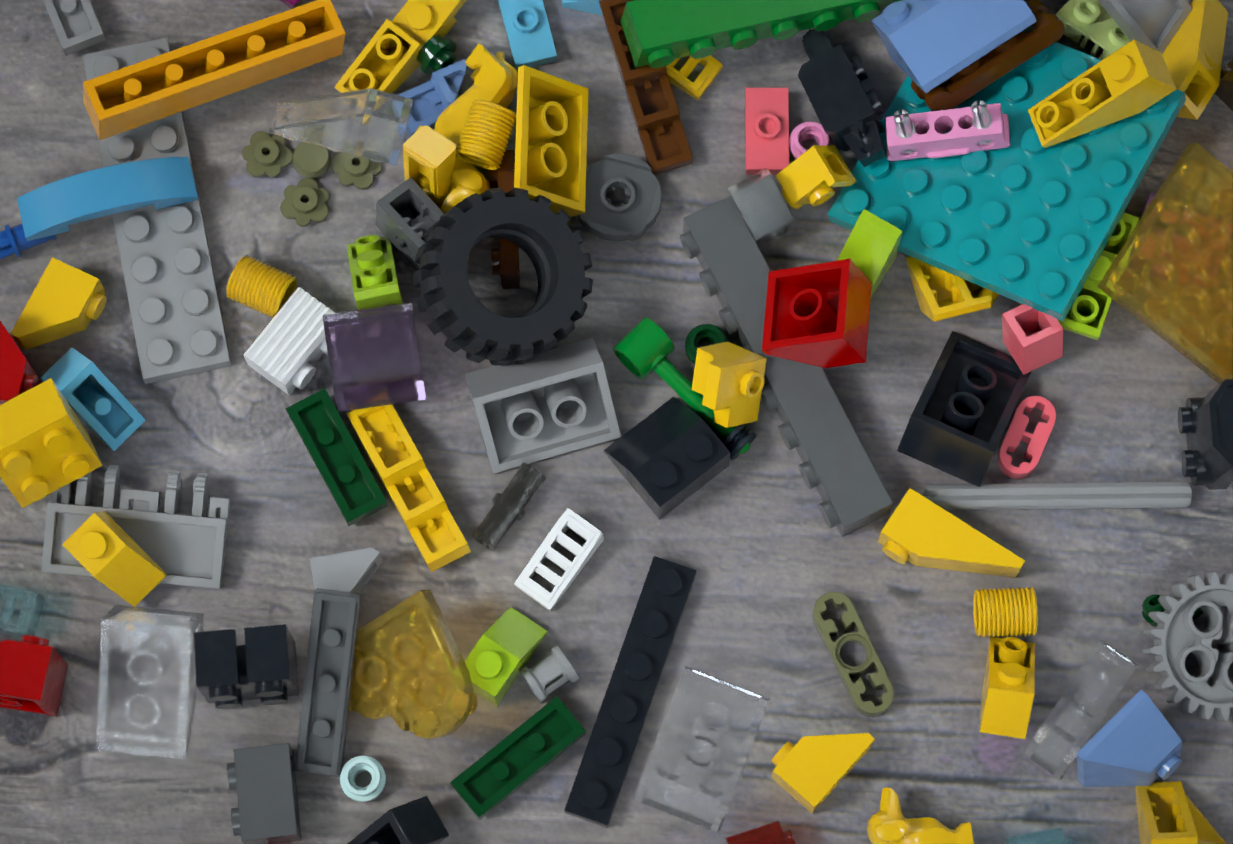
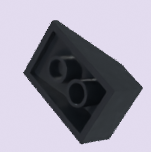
[897,331,1032,487]

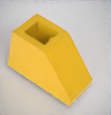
[980,636,1035,739]

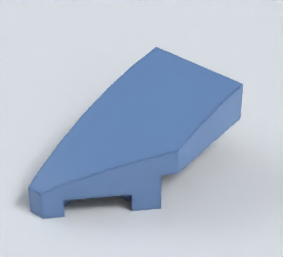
[391,59,467,138]

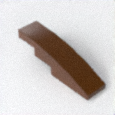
[599,0,693,175]

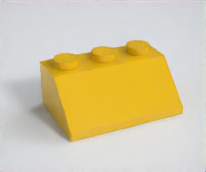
[514,65,589,217]

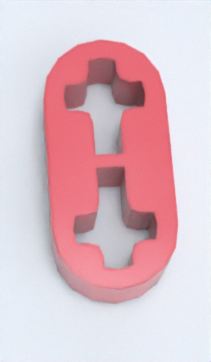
[997,396,1056,479]

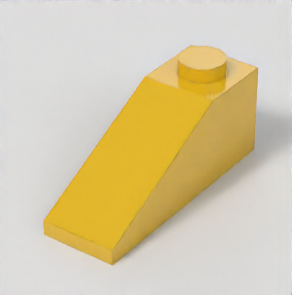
[878,488,1025,578]

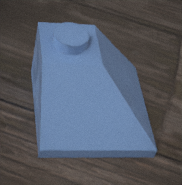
[1076,690,1182,787]

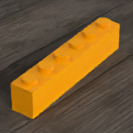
[83,0,346,140]

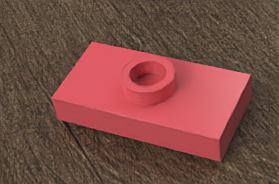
[745,88,789,175]

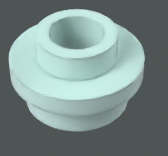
[340,756,386,802]

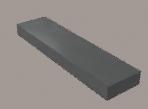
[294,588,362,777]

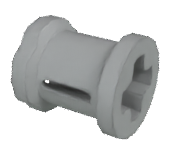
[519,645,579,704]

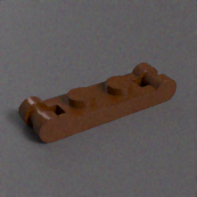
[911,0,1065,111]

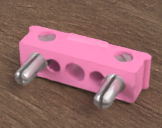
[886,100,1010,161]

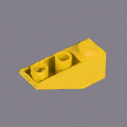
[1162,0,1228,120]
[1028,39,1176,148]

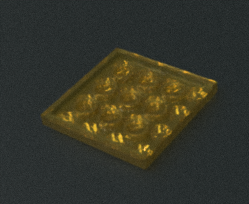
[1097,142,1233,384]

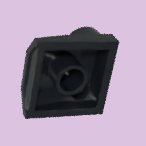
[1178,379,1233,490]

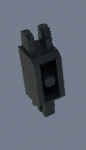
[798,29,887,167]

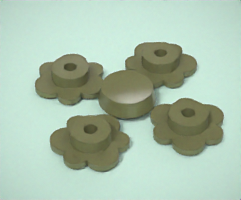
[242,95,382,227]

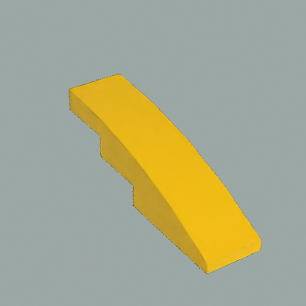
[346,393,471,572]

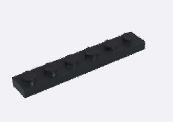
[564,556,697,828]

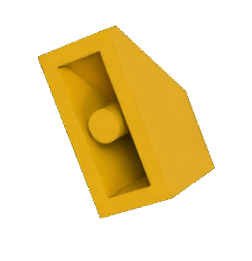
[10,257,107,350]
[62,511,167,607]
[771,733,875,814]

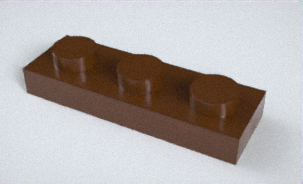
[489,150,520,289]

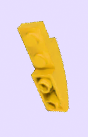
[334,0,467,114]

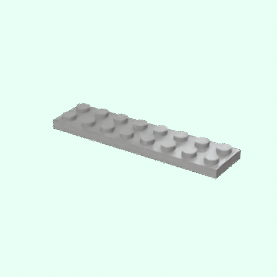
[82,38,232,384]

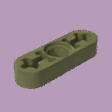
[812,592,894,717]

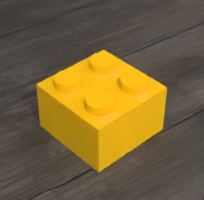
[0,378,103,508]

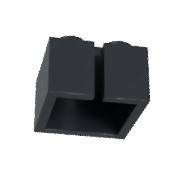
[193,624,299,709]

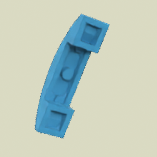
[17,157,199,241]

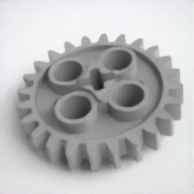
[1142,572,1233,721]

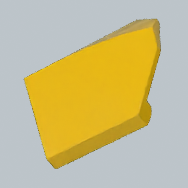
[906,257,1000,322]

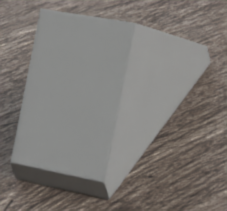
[309,547,383,594]

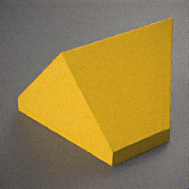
[1135,781,1227,844]

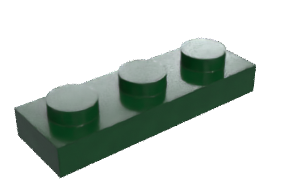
[286,388,388,526]
[450,696,586,820]

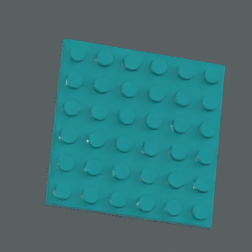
[827,42,1186,322]

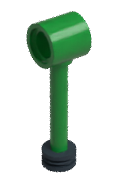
[612,317,757,460]

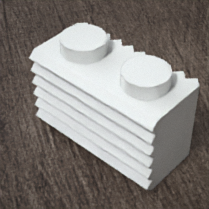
[244,287,344,395]

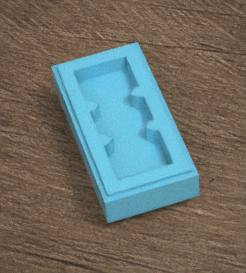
[498,0,558,71]

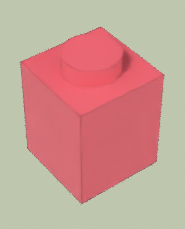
[1002,304,1063,375]

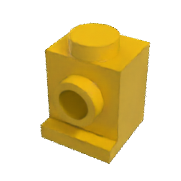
[776,145,856,209]

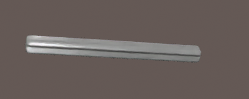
[923,482,1192,510]

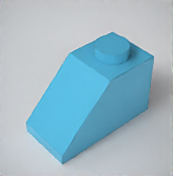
[40,347,146,451]

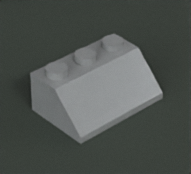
[465,338,621,474]

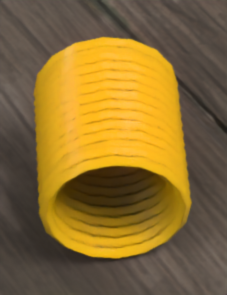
[456,100,516,170]
[226,255,297,318]
[973,587,1038,638]

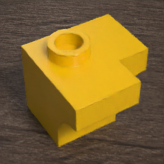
[692,342,767,428]

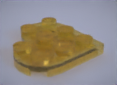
[349,589,478,739]

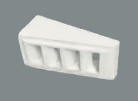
[514,508,604,611]

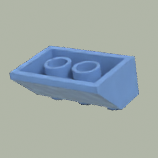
[871,0,1037,93]

